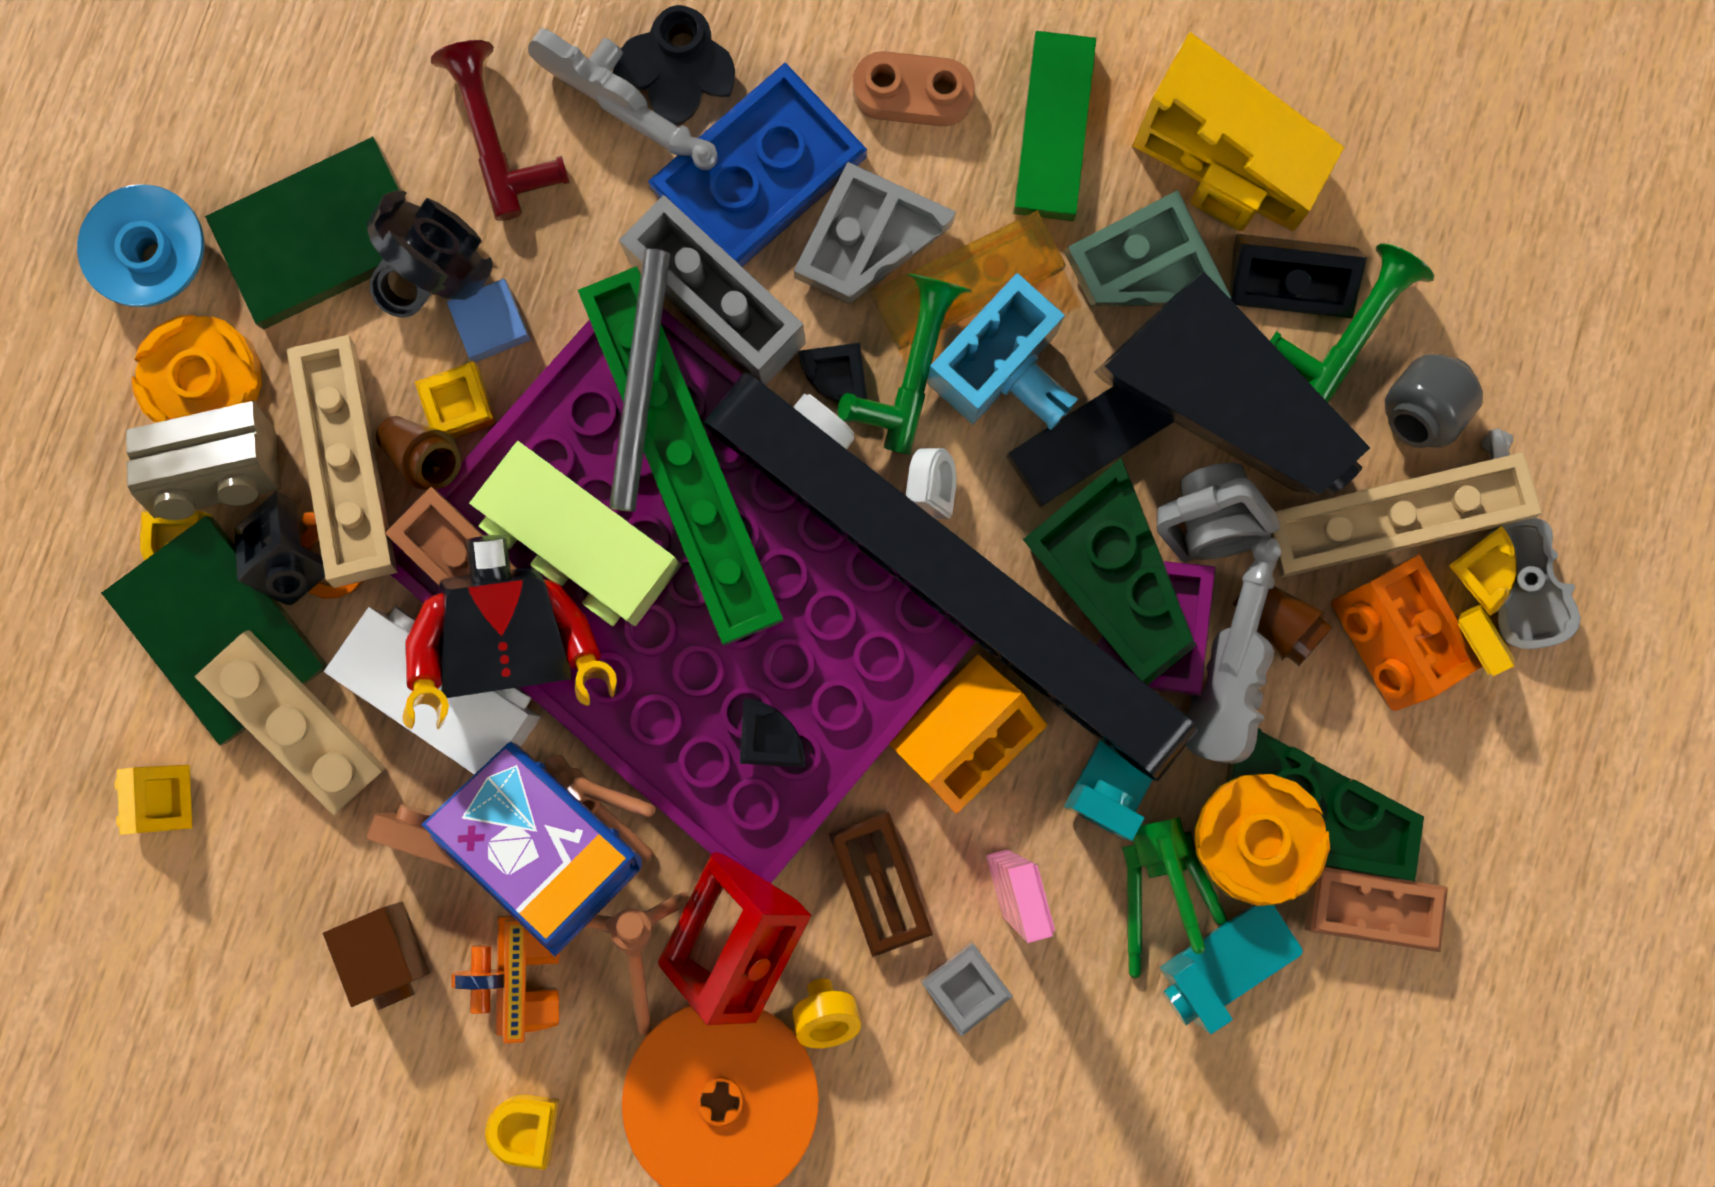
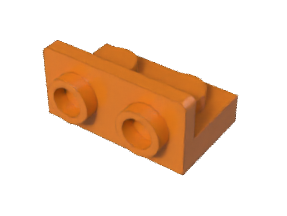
[1331,554,1483,711]

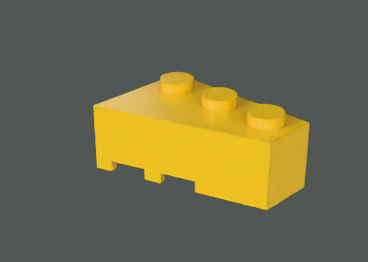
[1132,31,1345,232]

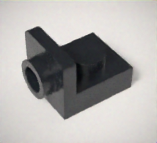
[234,491,325,605]

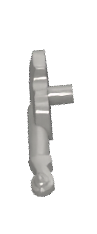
[528,28,718,170]
[1481,428,1581,649]
[1186,536,1281,764]

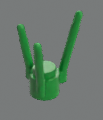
[1122,817,1227,979]

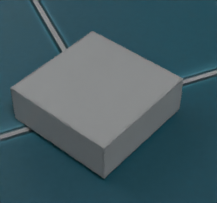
[921,942,1013,1036]

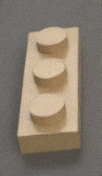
[195,630,385,816]

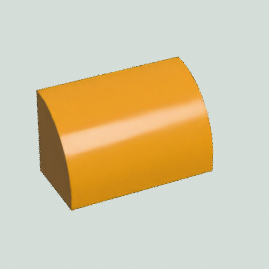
[889,654,1048,814]

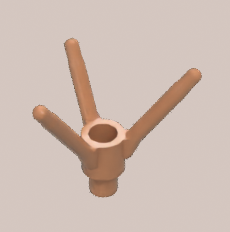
[544,755,655,861]
[585,892,689,1036]

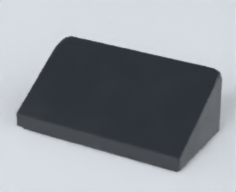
[1229,234,1367,319]

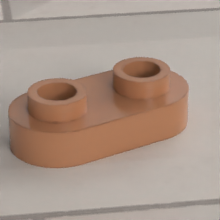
[853,51,975,127]

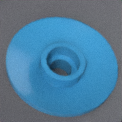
[77,184,204,308]

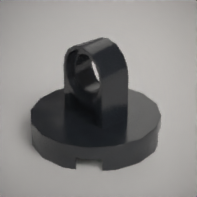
[366,190,493,318]

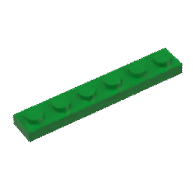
[578,266,784,646]

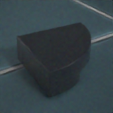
[798,343,868,405]
[740,698,806,768]

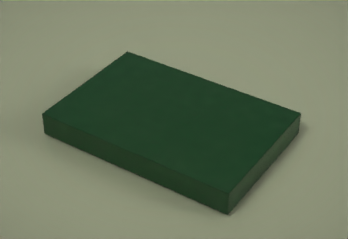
[205,136,407,330]
[101,516,328,745]

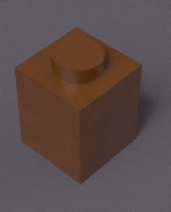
[323,902,430,1011]

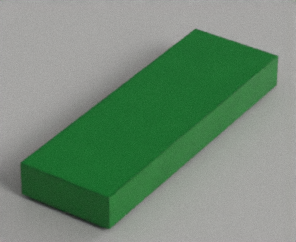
[1013,31,1096,221]

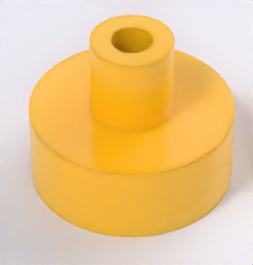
[792,978,861,1048]

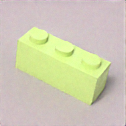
[469,441,682,627]

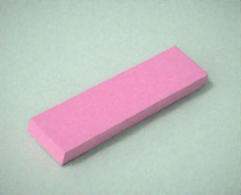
[986,849,1055,943]

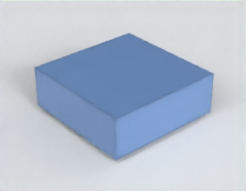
[447,279,531,363]

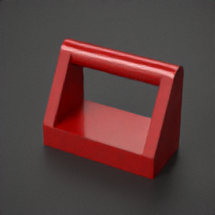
[658,852,812,1025]

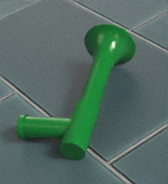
[1270,243,1435,403]
[838,274,972,455]

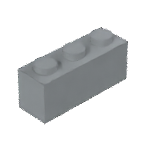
[619,195,806,386]

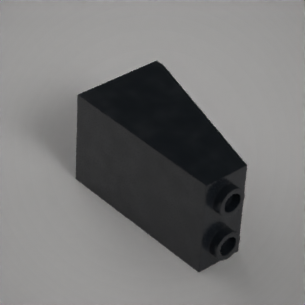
[1094,272,1370,495]

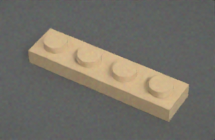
[287,335,398,588]
[1271,452,1542,578]

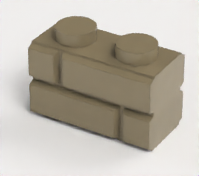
[126,401,281,520]

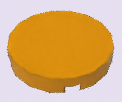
[132,314,262,423]
[1194,774,1330,906]

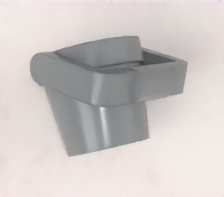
[1157,463,1280,562]

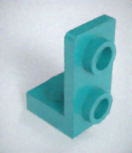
[1064,740,1152,841]

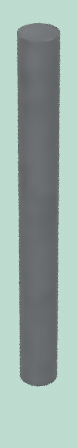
[609,249,670,512]

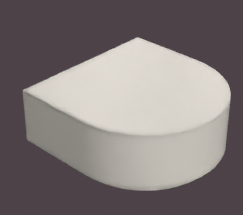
[793,393,855,449]
[906,448,956,519]

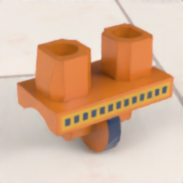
[451,916,560,1044]

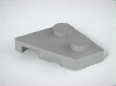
[794,162,956,304]

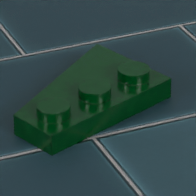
[1022,458,1197,685]
[1226,728,1424,881]

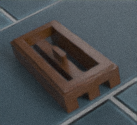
[829,812,933,957]

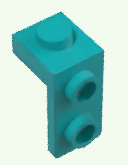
[1159,905,1303,1035]

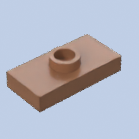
[1304,867,1448,952]

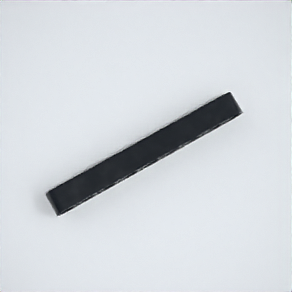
[703,372,1198,782]

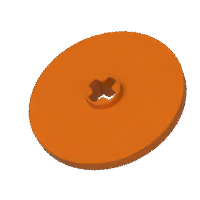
[622,1006,819,1187]

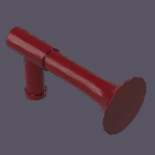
[430,40,570,221]

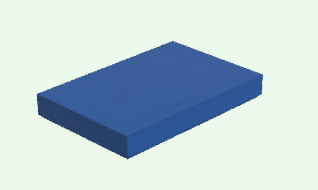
[648,62,867,267]

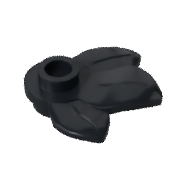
[612,5,735,126]

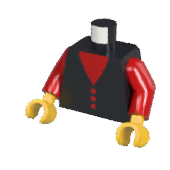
[402,535,617,729]

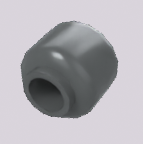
[1384,354,1483,448]

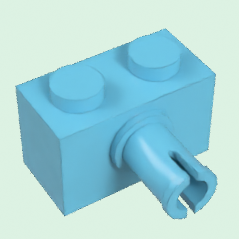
[927,273,1078,430]

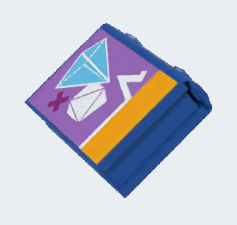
[421,742,642,957]

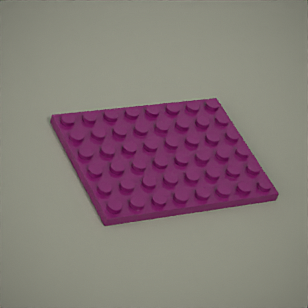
[390,308,975,883]

